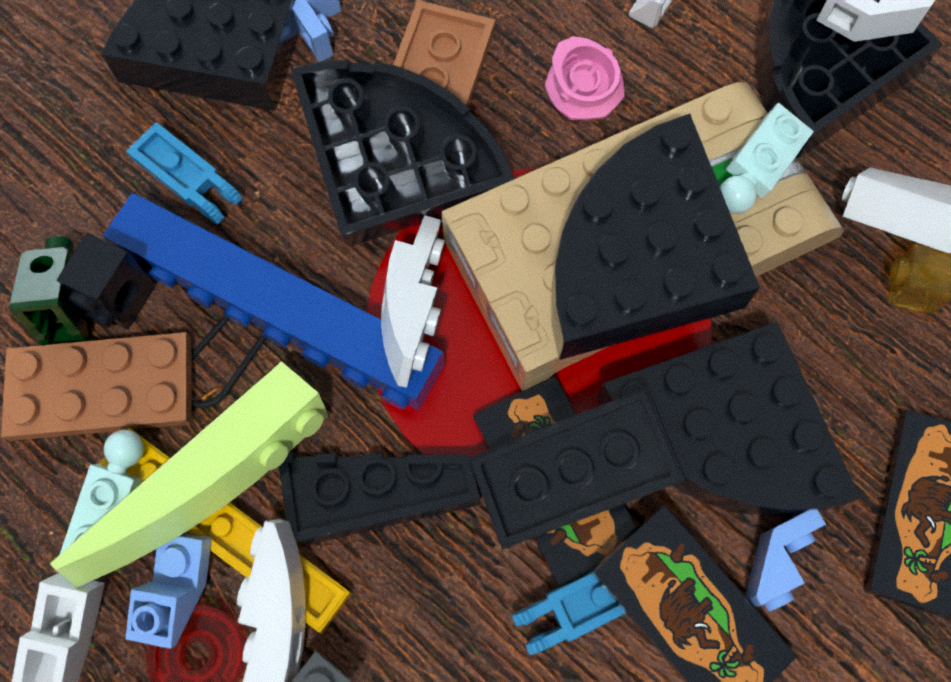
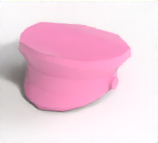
[545,36,625,120]

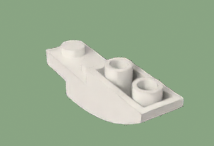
[381,215,445,388]
[237,519,305,682]

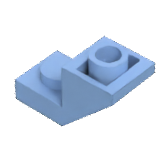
[292,0,341,62]
[745,510,826,612]
[125,533,212,649]

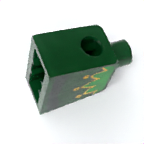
[9,236,91,345]

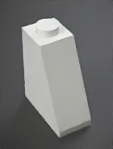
[842,168,951,254]

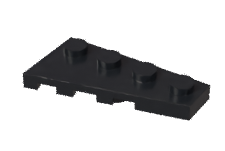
[278,453,481,547]

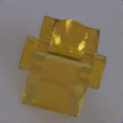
[888,243,951,314]

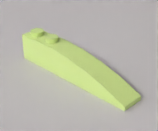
[50,361,328,587]

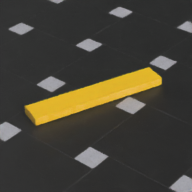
[99,428,352,634]

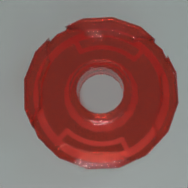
[146,604,247,682]

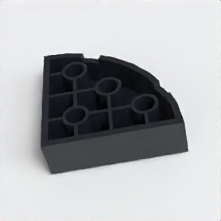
[101,0,299,111]
[756,0,942,159]
[290,60,515,246]
[551,114,760,360]
[596,321,861,517]

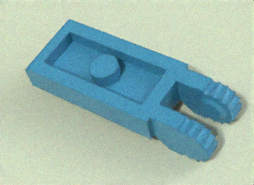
[126,122,243,225]
[512,572,625,655]

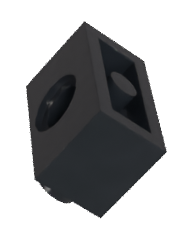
[56,233,156,330]

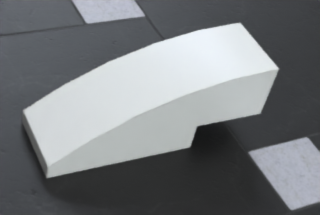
[12,573,105,682]

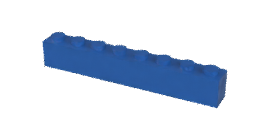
[102,193,445,410]

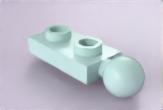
[720,103,814,214]
[59,430,144,555]

